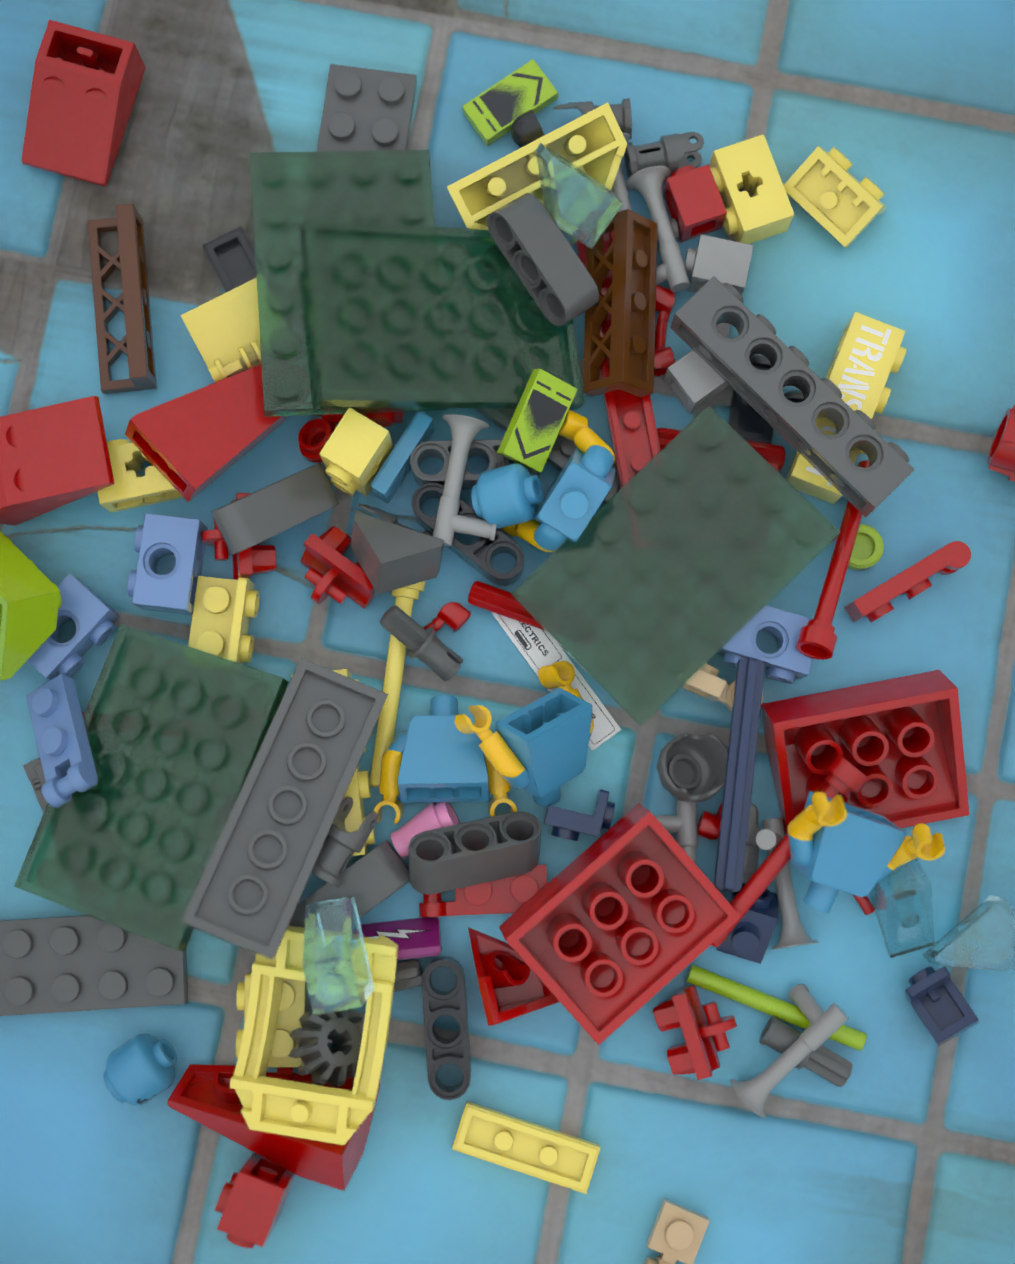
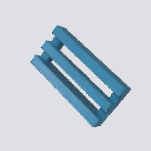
[371,411,435,504]

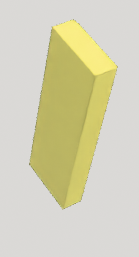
[452,1101,601,1194]

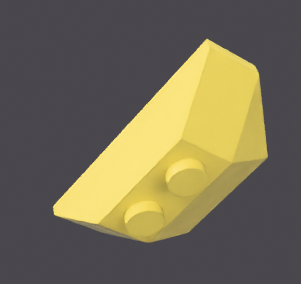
[447,102,628,236]

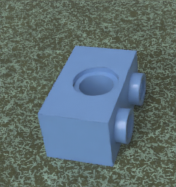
[128,513,208,615]
[27,573,120,680]
[714,596,813,684]

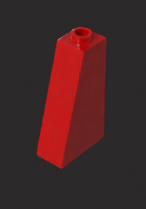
[125,355,314,502]

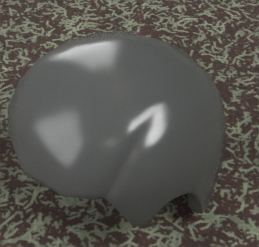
[656,732,728,803]

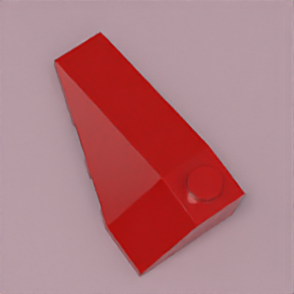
[167,1064,380,1191]

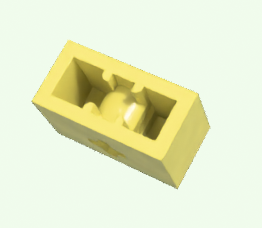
[709,134,795,244]
[320,407,394,497]
[97,439,184,513]

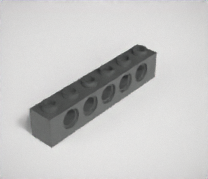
[670,276,915,517]

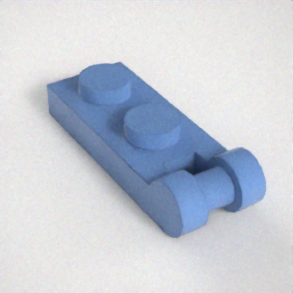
[26,674,98,808]

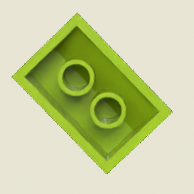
[0,531,62,681]

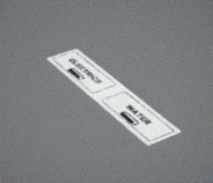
[492,592,621,751]

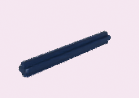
[714,658,765,892]

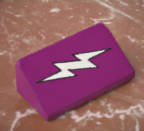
[347,917,442,960]

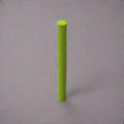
[685,964,867,1051]

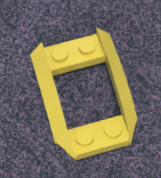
[230,926,398,1145]

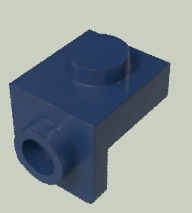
[543,789,615,842]
[716,883,778,964]
[905,966,979,1047]

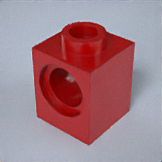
[663,164,727,243]

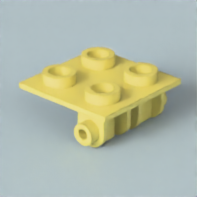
[180,276,302,382]

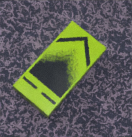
[462,59,558,146]
[497,368,578,473]

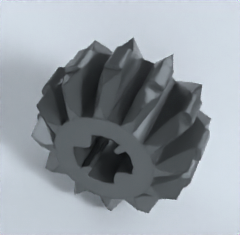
[288,1004,363,1087]

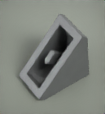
[351,512,444,595]

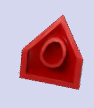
[468,927,559,1026]

